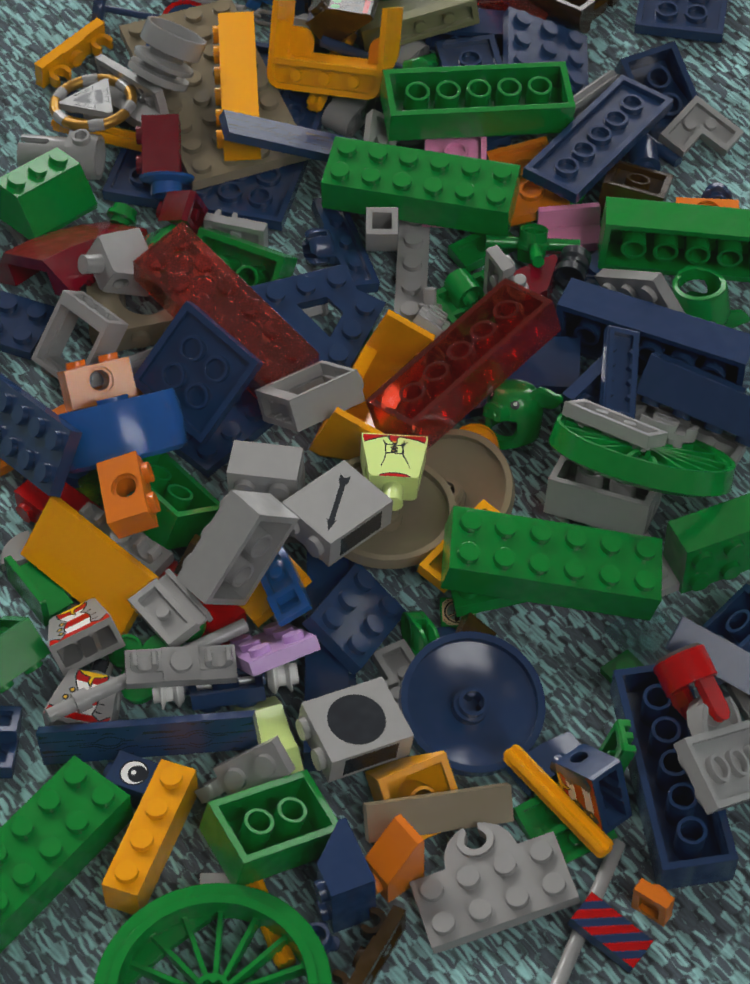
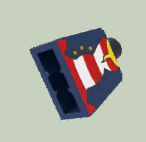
[550,744,633,834]

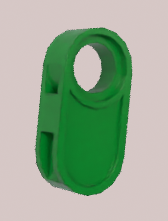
[400,610,440,656]

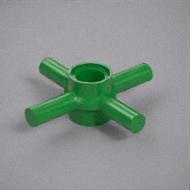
[484,222,581,268]

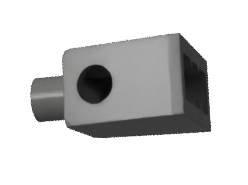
[78,228,161,297]

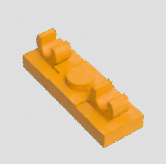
[34,17,113,88]

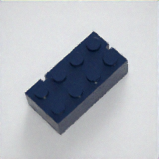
[637,350,750,447]

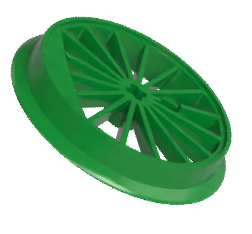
[94,883,332,984]

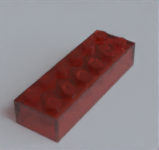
[133,221,320,399]
[365,278,561,450]

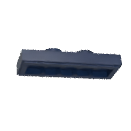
[599,325,640,419]

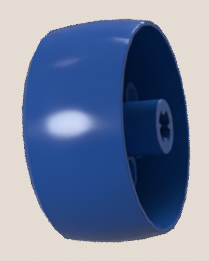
[58,388,187,474]

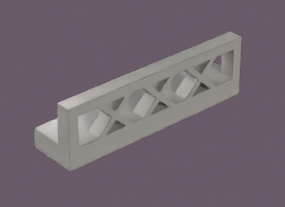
[83,54,169,128]

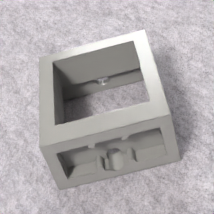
[31,290,129,379]
[255,360,366,432]

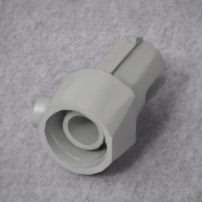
[17,129,106,181]

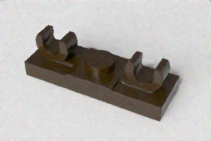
[332,905,406,984]

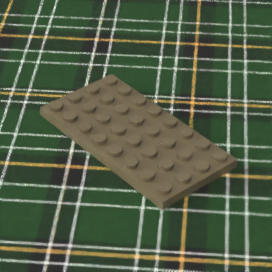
[119,0,310,191]

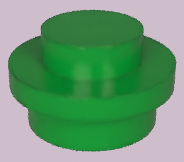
[106,202,137,226]

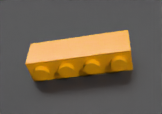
[101,759,199,915]

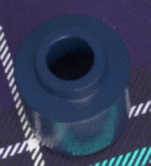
[627,135,661,171]

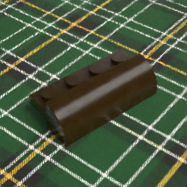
[507,0,608,33]

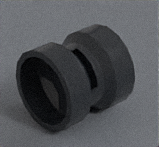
[553,245,592,289]

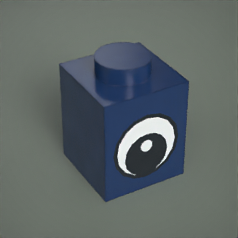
[103,750,158,809]

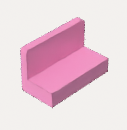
[537,202,601,255]

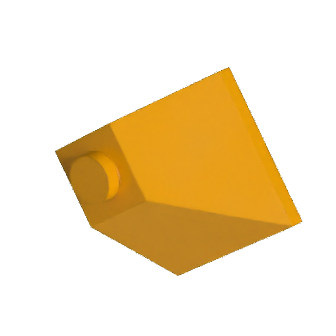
[364,751,458,840]

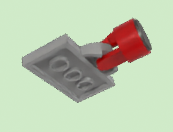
[653,642,750,815]

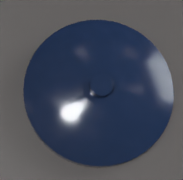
[398,631,545,777]

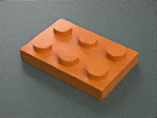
[487,136,570,227]

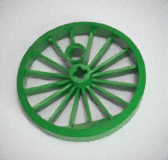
[549,413,736,498]

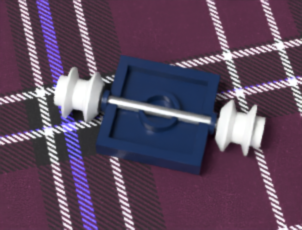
[152,662,299,713]

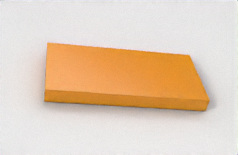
[20,496,159,635]

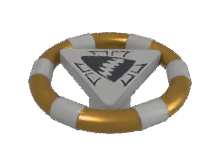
[49,73,138,132]

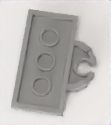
[409,822,581,954]

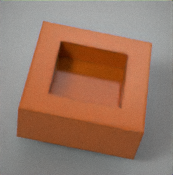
[631,878,675,927]

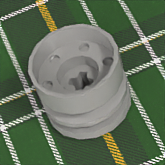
[128,16,207,92]

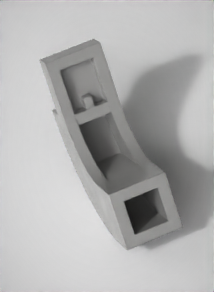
[366,207,398,252]

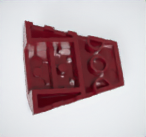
[0,221,148,296]

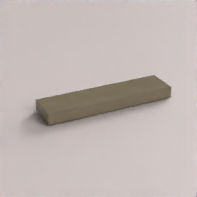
[363,782,514,843]

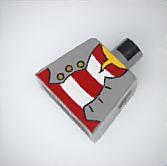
[48,598,126,676]
[42,659,122,726]

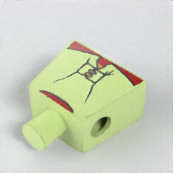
[360,433,428,511]

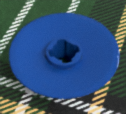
[139,171,195,199]

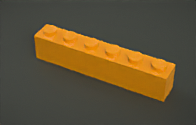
[213,11,262,161]

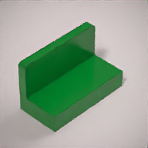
[4,555,74,626]

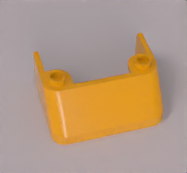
[267,0,404,100]
[309,309,436,460]

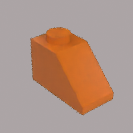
[365,814,424,903]

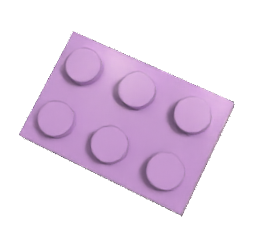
[230,621,321,676]

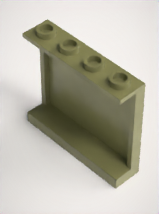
[356,0,480,52]

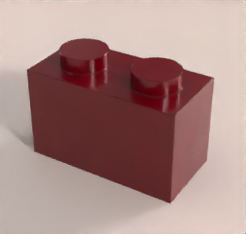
[136,114,182,185]

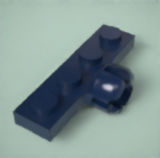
[302,198,380,293]

